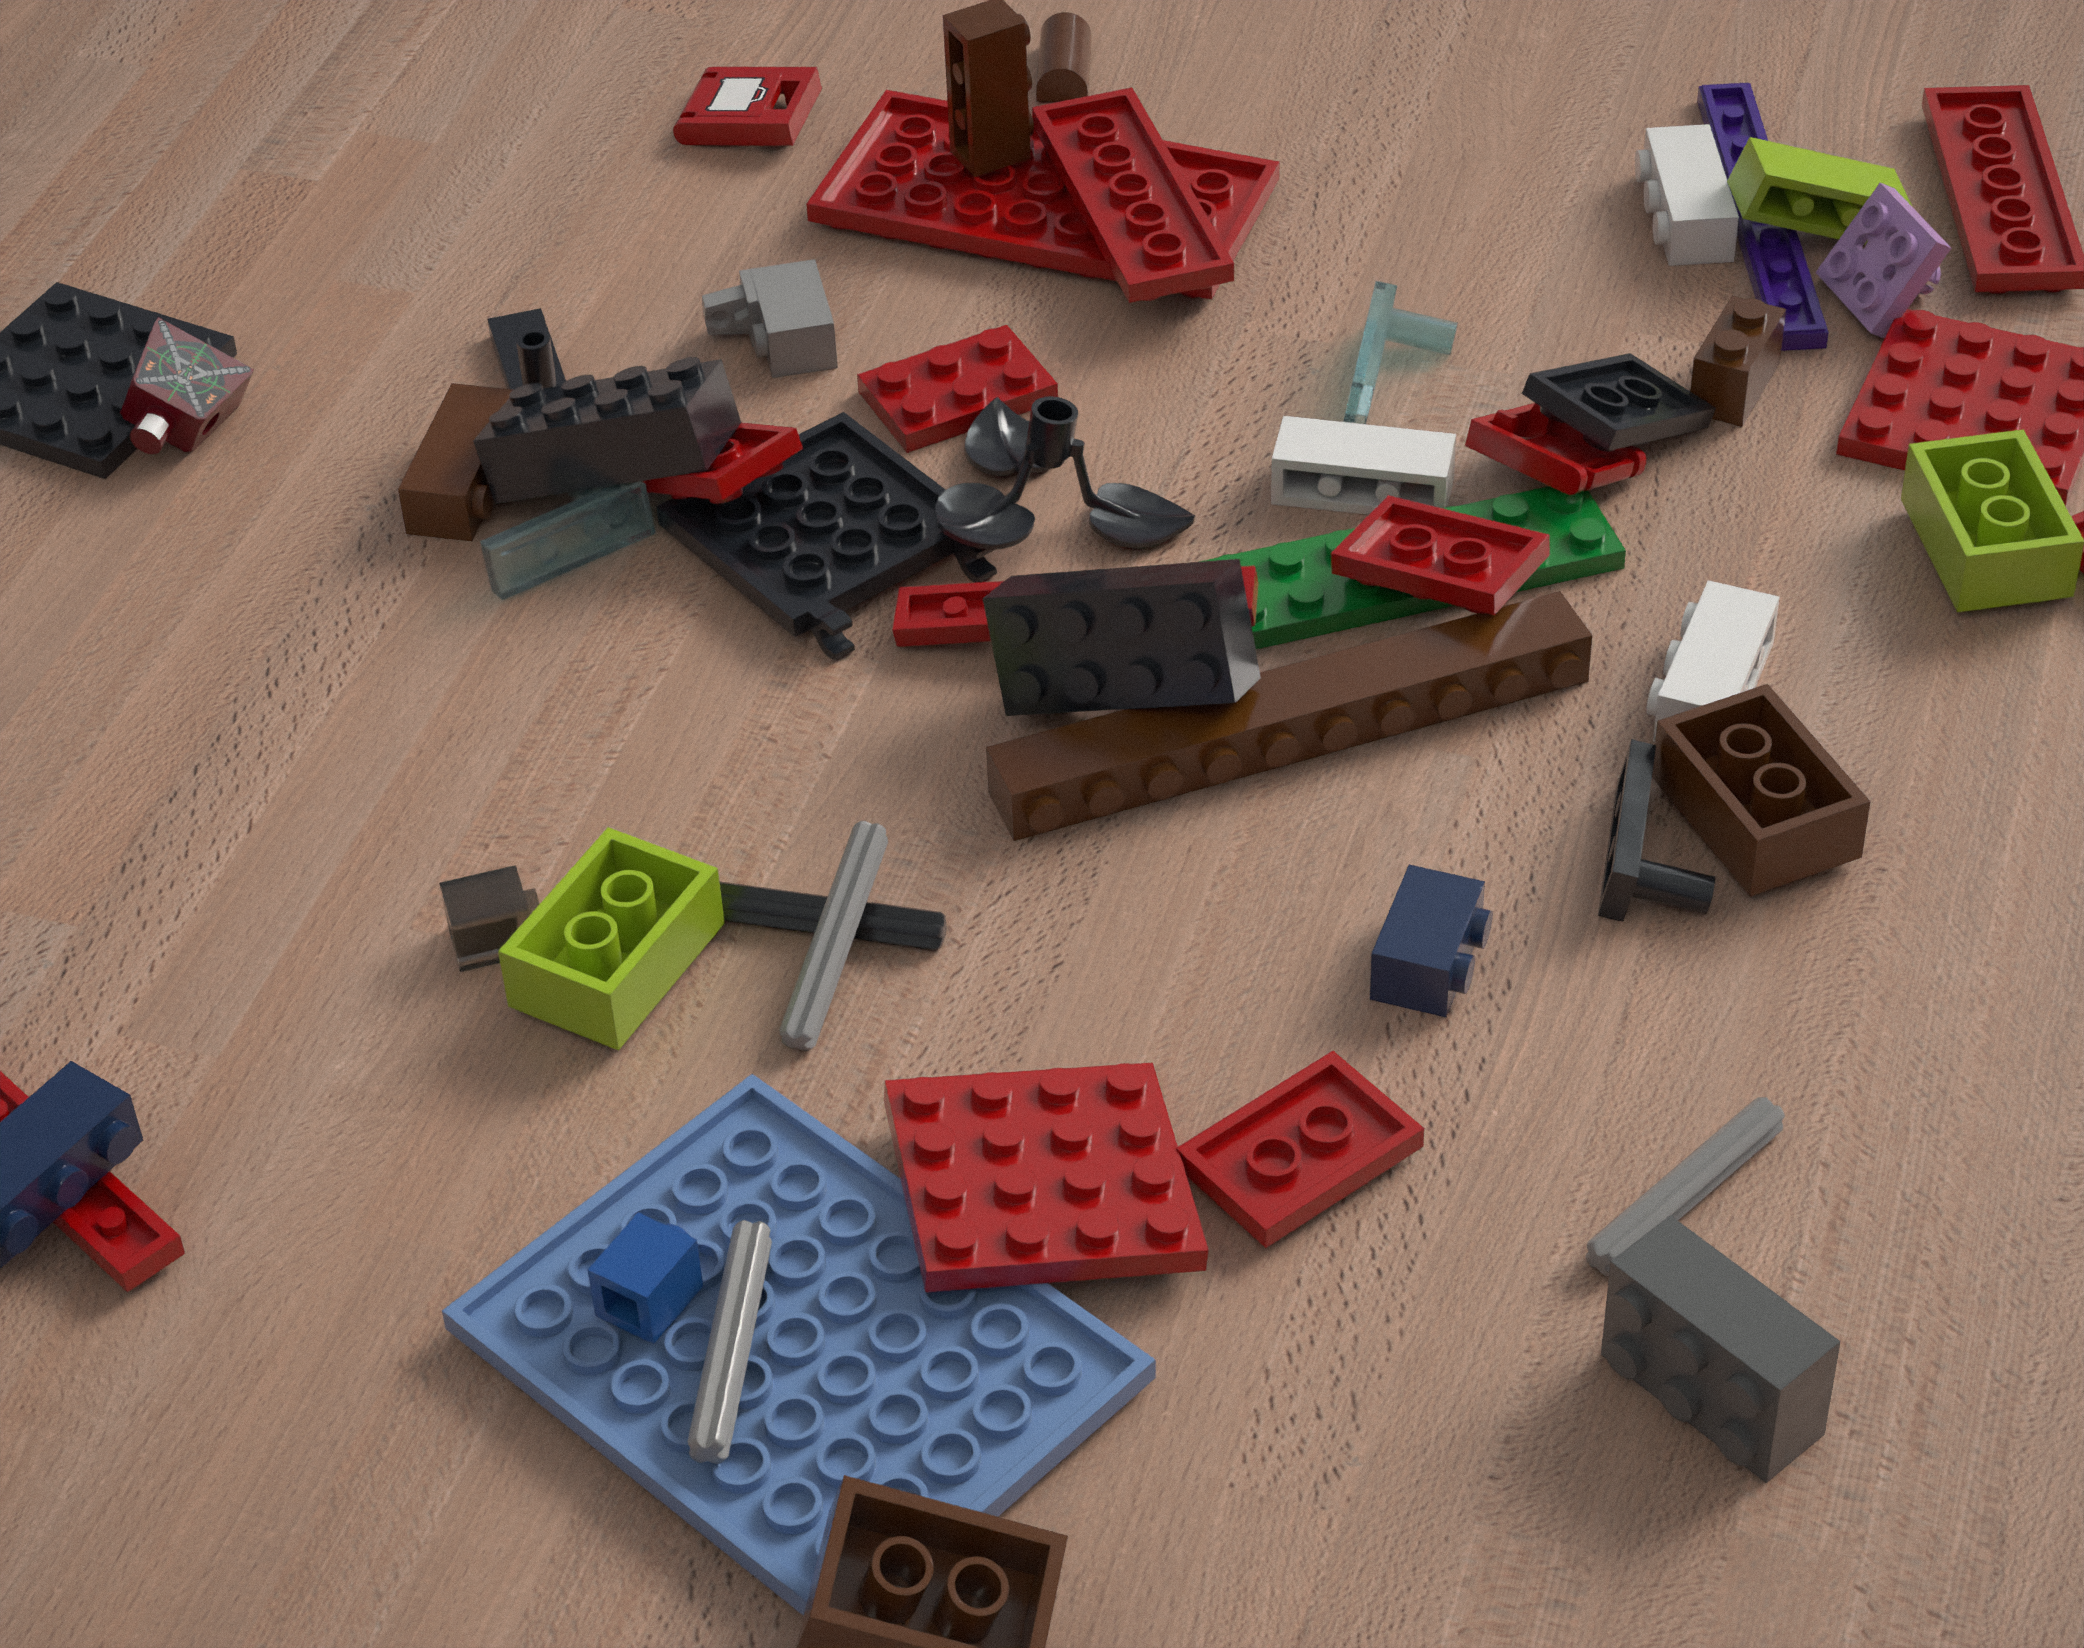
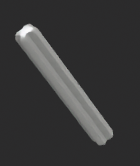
[779,821,888,1051]
[1586,1097,1785,1276]
[687,1220,772,1464]

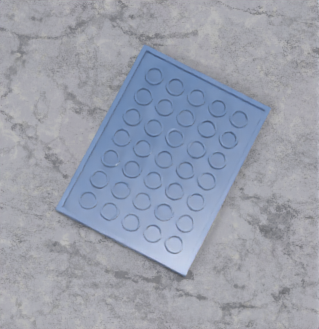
[442,1074,1156,1616]

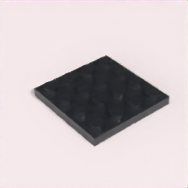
[0,282,237,479]

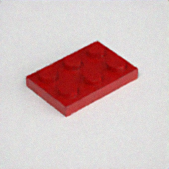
[857,325,1058,453]
[607,422,803,504]
[1331,495,1550,615]
[1176,1051,1425,1248]

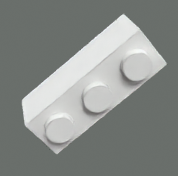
[1635,124,1739,266]
[1271,416,1456,515]
[1647,580,1779,742]

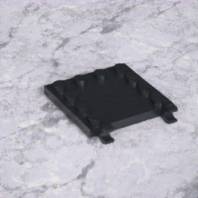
[656,412,997,660]

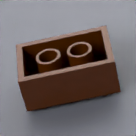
[1652,684,1871,897]
[796,1475,1068,1648]

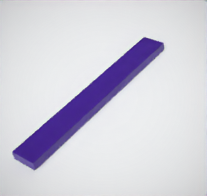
[1697,83,1829,351]

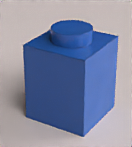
[587,1212,703,1344]

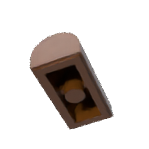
[1036,12,1091,102]

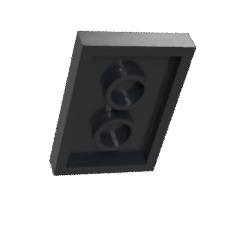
[1522,353,1716,452]

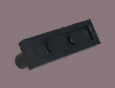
[487,308,566,390]
[1598,739,1716,922]

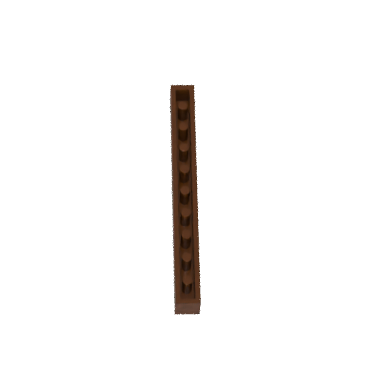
[986,591,1592,841]

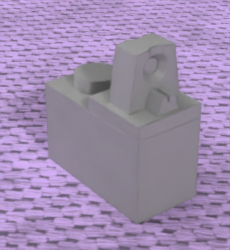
[702,259,838,378]

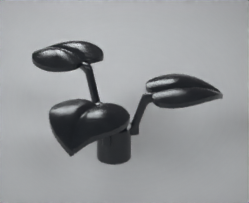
[935,396,1195,550]

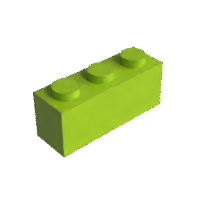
[1727,137,1912,245]

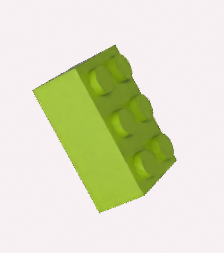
[1901,429,2084,612]
[498,827,725,1051]

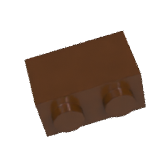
[1690,295,1786,427]

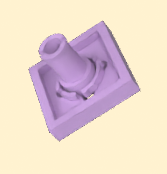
[1816,183,1952,338]

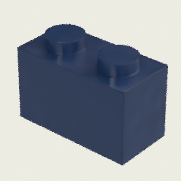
[1370,864,1493,1018]

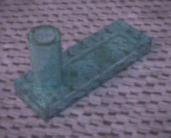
[1343,281,1458,424]
[480,481,656,600]

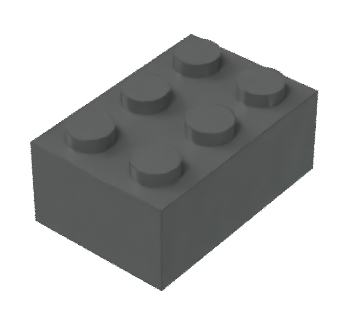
[1601,1215,1841,1483]

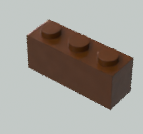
[943,0,1034,177]
[398,383,513,542]

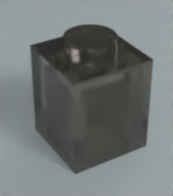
[439,865,539,972]

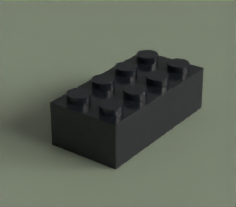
[473,357,741,504]
[982,559,1261,716]

